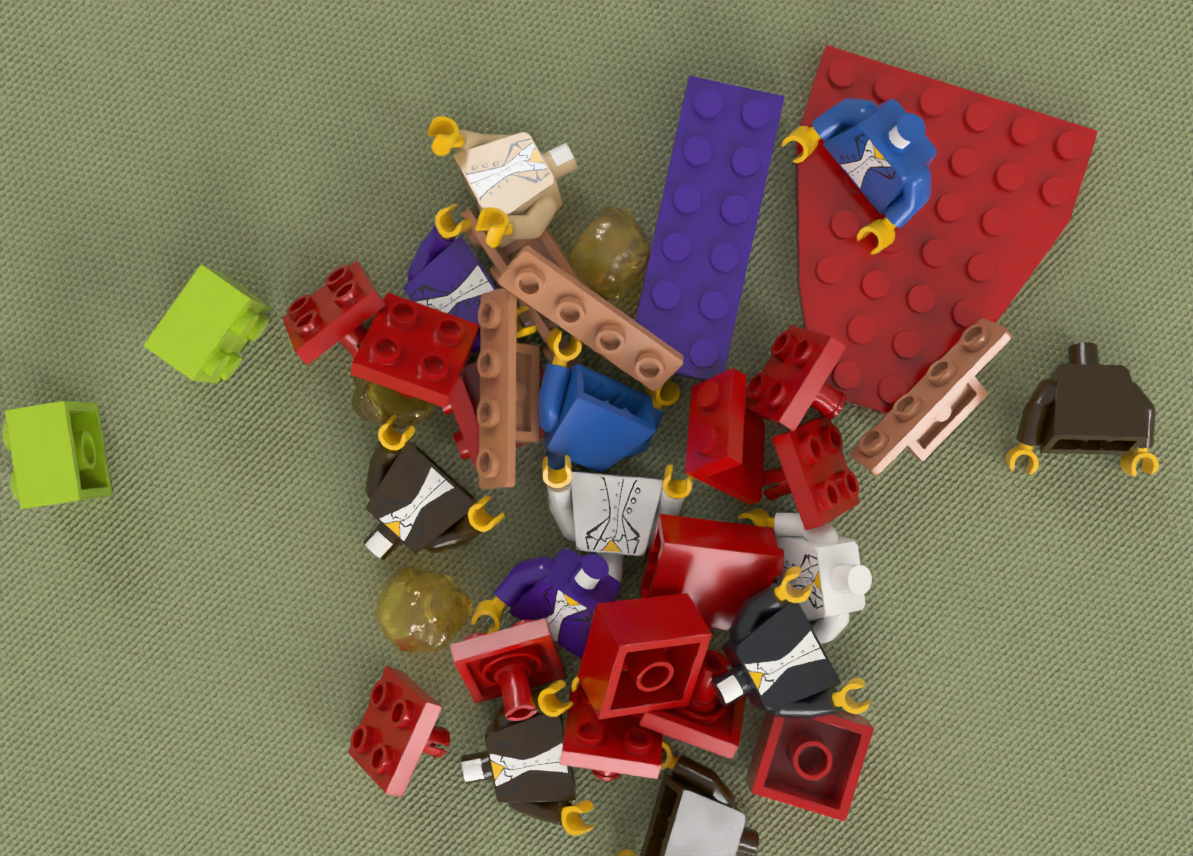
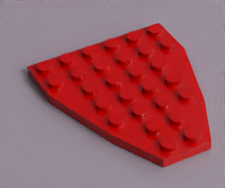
[795,45,1098,415]

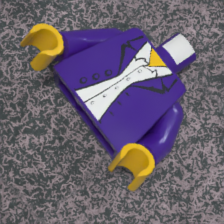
[404,204,537,352]
[471,549,621,692]

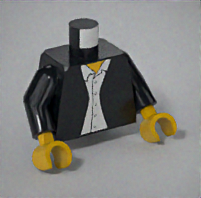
[711,566,872,719]

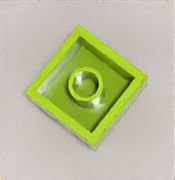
[143,264,272,384]
[2,401,112,510]

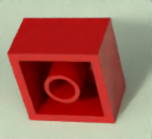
[577,593,712,719]
[745,710,874,822]

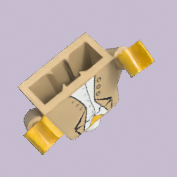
[427,116,578,249]

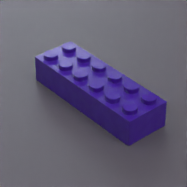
[635,75,785,381]

